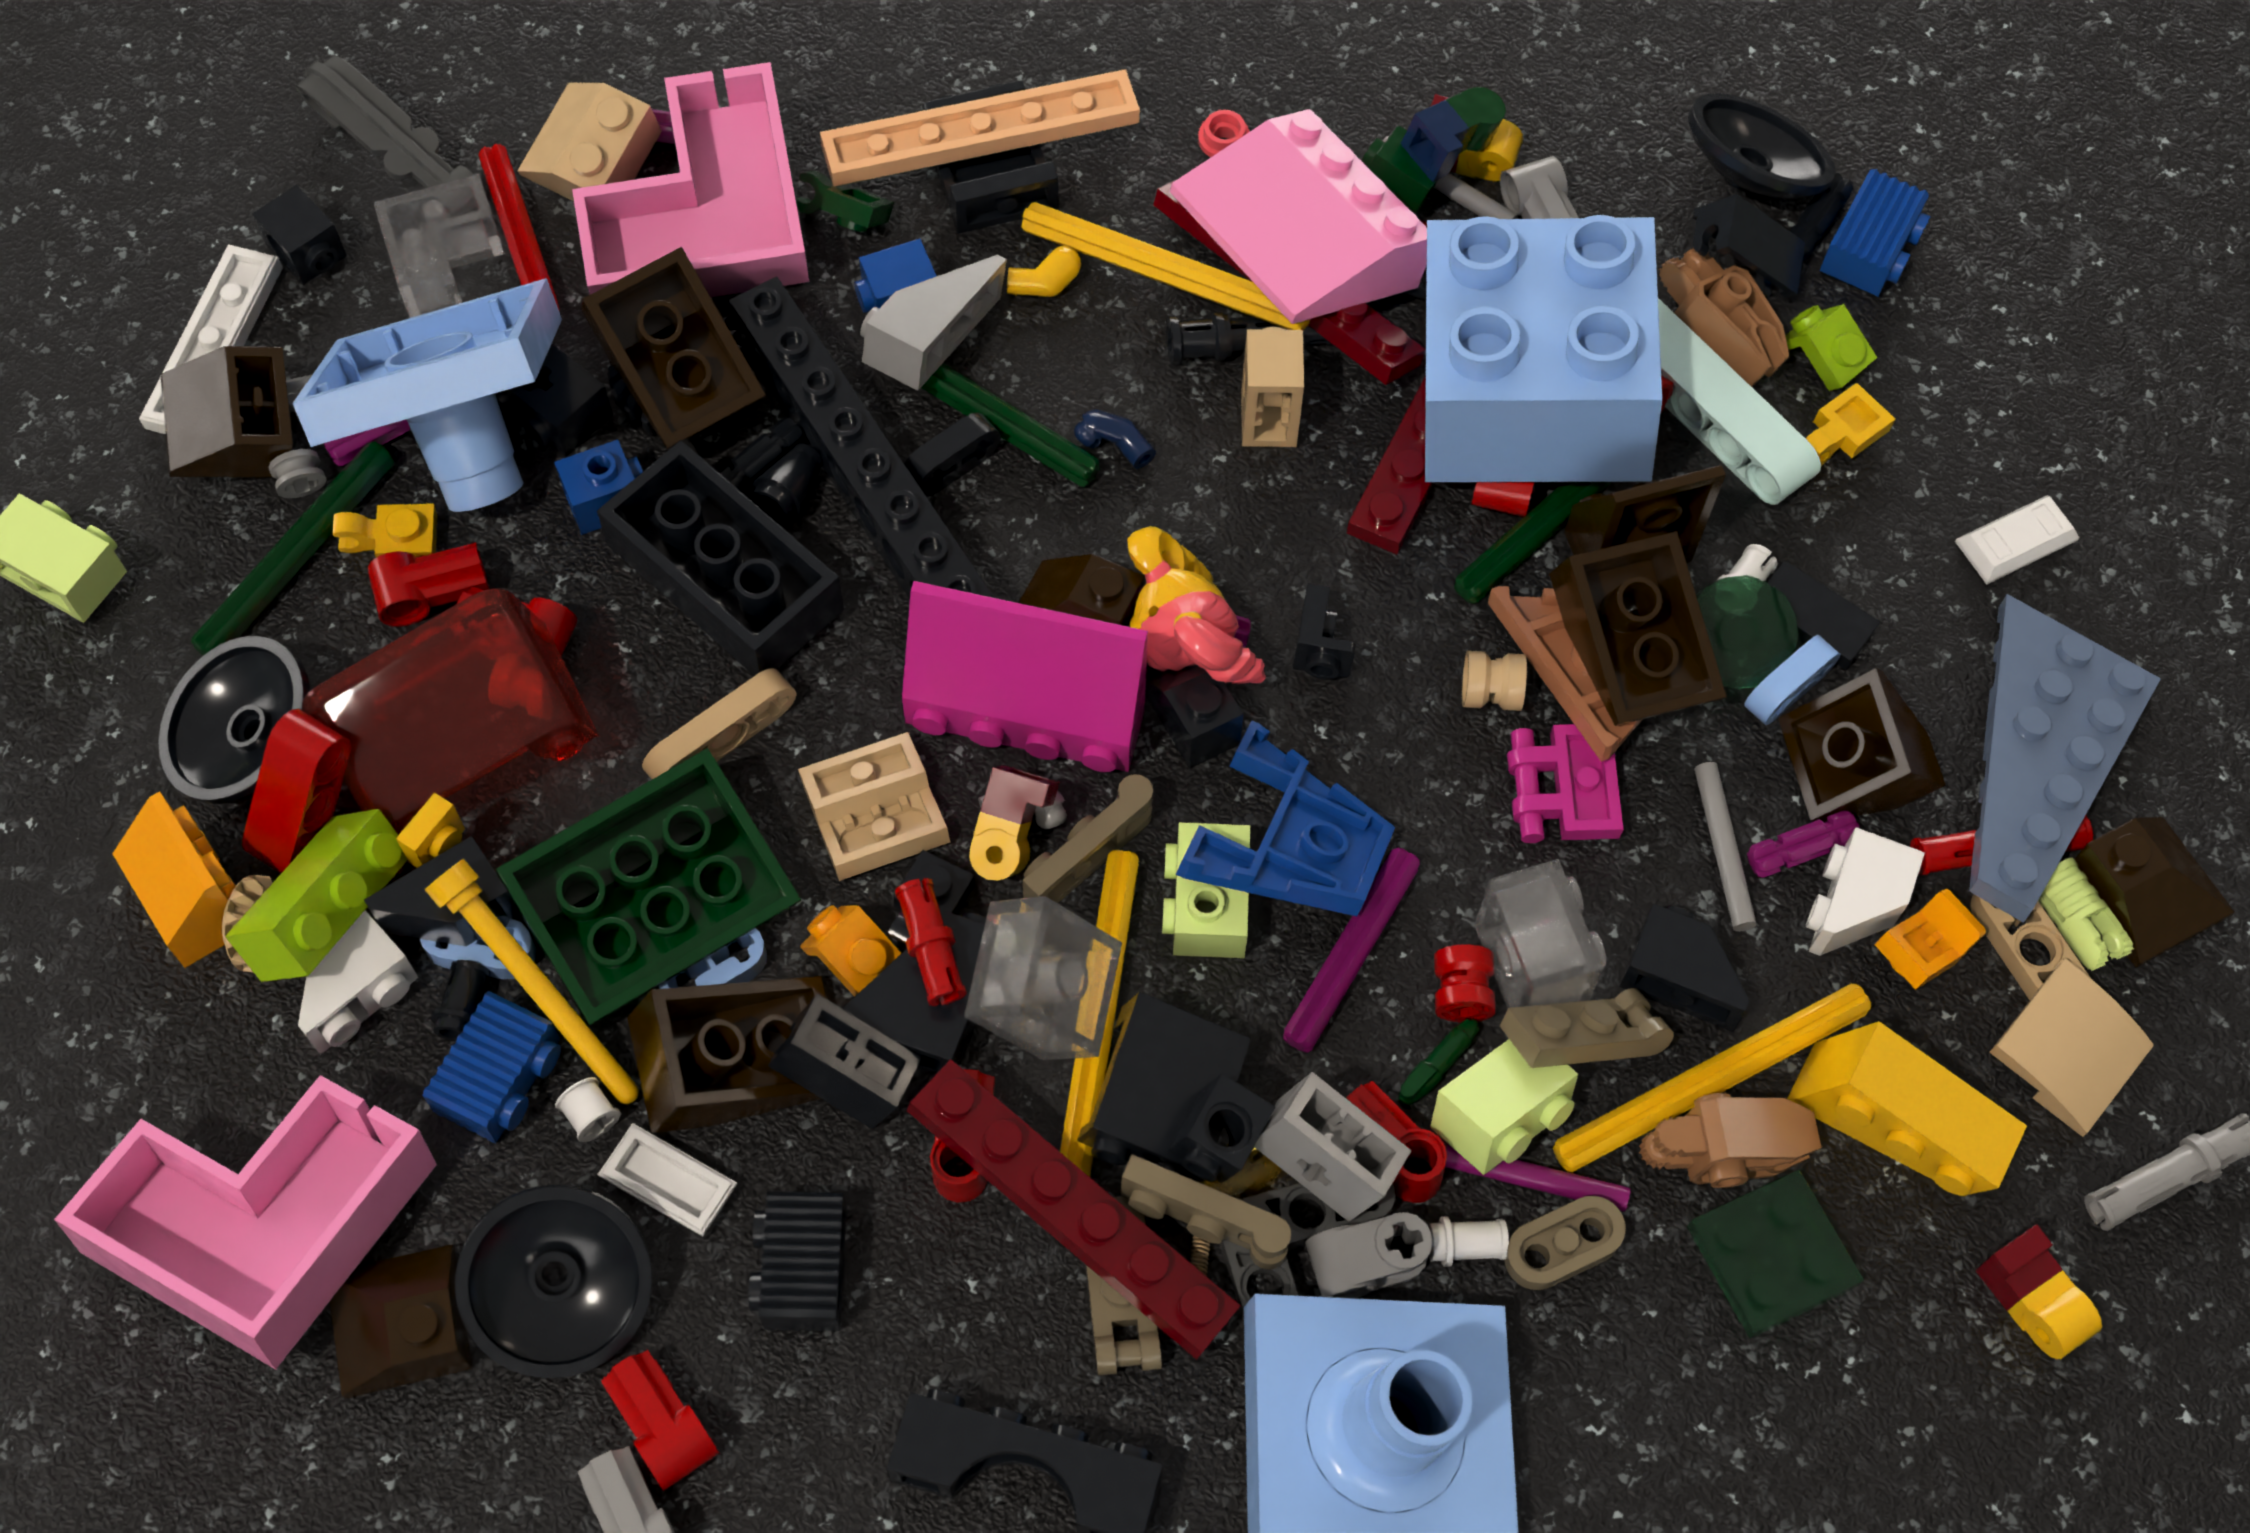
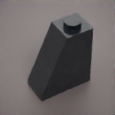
[842,912,1005,1075]

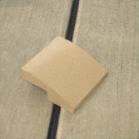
[798,732,950,881]
[1989,958,2154,1137]

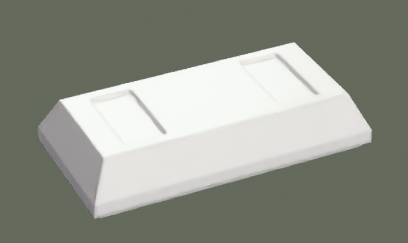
[1955,495,2079,585]
[598,1123,737,1237]

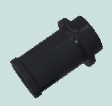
[431,960,490,1042]

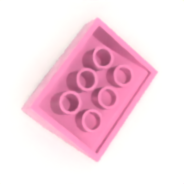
[1170,109,1427,324]

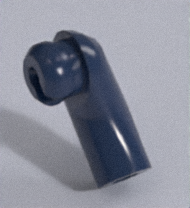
[1074,409,1156,469]

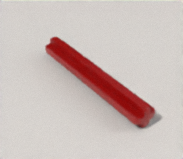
[478,143,560,311]

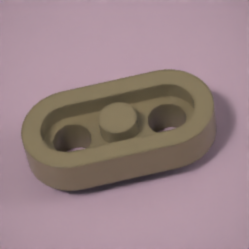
[1504,1196,1626,1290]

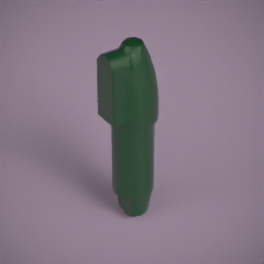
[1397,1018,1480,1107]

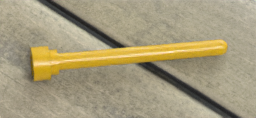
[424,858,639,1104]

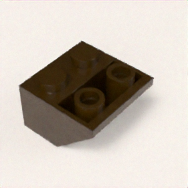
[161,346,293,477]

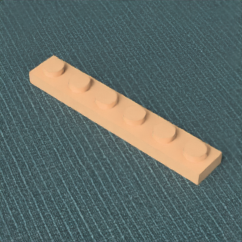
[820,69,1140,186]

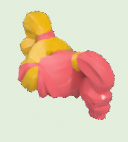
[1127,526,1266,684]

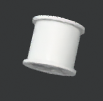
[555,1077,621,1143]

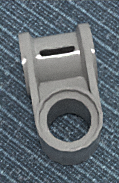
[1305,1212,1433,1299]

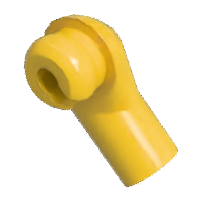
[1007,245,1081,297]

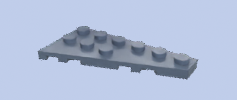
[1969,594,2161,923]

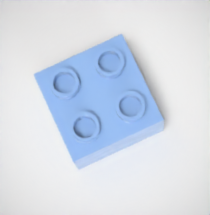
[1425,215,1662,482]

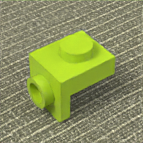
[1785,304,1877,391]

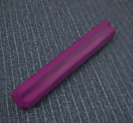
[1283,847,1420,1053]

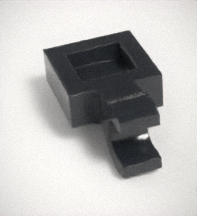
[888,850,975,953]

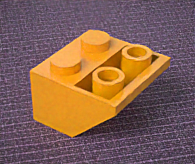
[112,791,236,968]

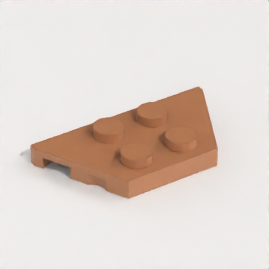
[1488,586,1643,762]

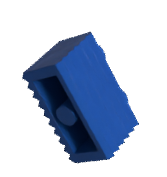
[1819,169,1931,296]
[423,991,561,1143]

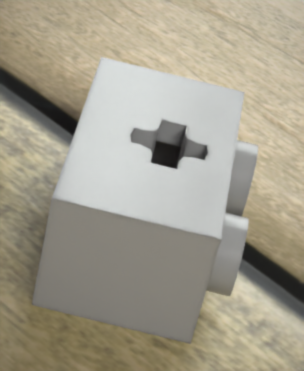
[1254,1072,1412,1222]

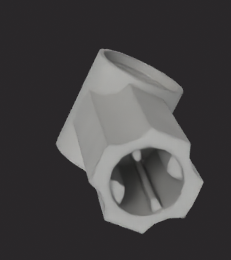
[1500,156,1579,219]
[577,1446,675,1533]

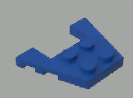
[1176,720,1395,916]

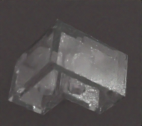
[373,174,504,318]

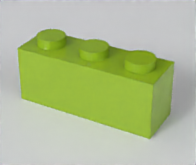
[225,809,407,982]

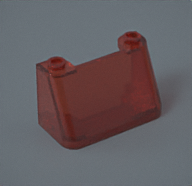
[302,588,599,835]

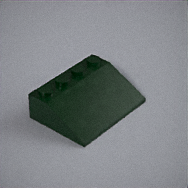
[496,748,801,1026]

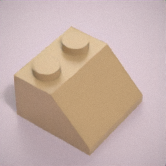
[518,83,662,201]

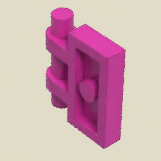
[1507,724,1624,843]

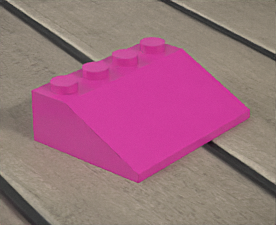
[902,581,1148,772]

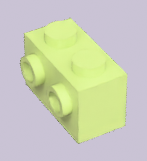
[0,493,127,623]
[1162,822,1250,958]
[1430,1039,1578,1175]

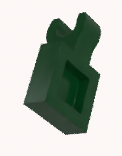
[796,171,894,232]

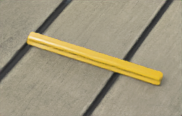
[1022,202,1311,331]
[1060,850,1139,1177]
[1553,983,1872,1172]

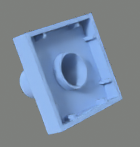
[292,278,562,512]
[1244,1294,1518,1533]

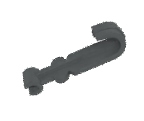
[295,56,482,222]

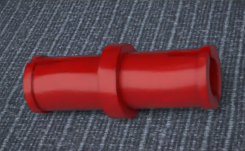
[895,878,967,1006]

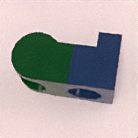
[1400,87,1506,183]

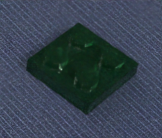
[1687,1170,1864,1338]

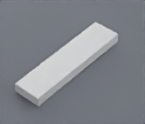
[139,244,283,434]

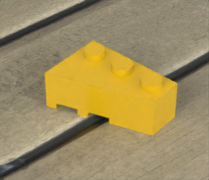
[1787,1021,2027,1196]

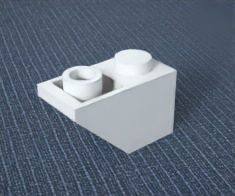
[1806,828,1925,956]
[298,910,418,1055]

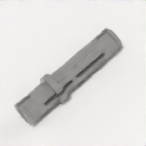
[2084,1113,2250,1231]

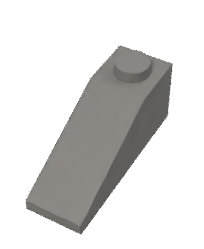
[860,255,1007,391]

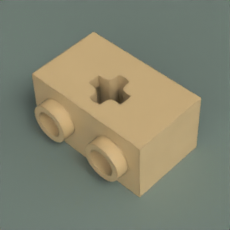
[1241,327,1304,447]

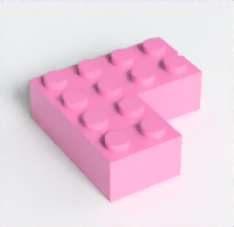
[572,62,809,297]
[54,1075,437,1370]

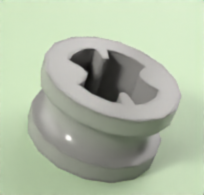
[268,449,327,498]

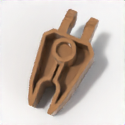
[1659,248,1789,387]
[1639,1093,1822,1188]

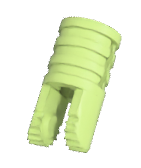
[2038,857,2134,971]

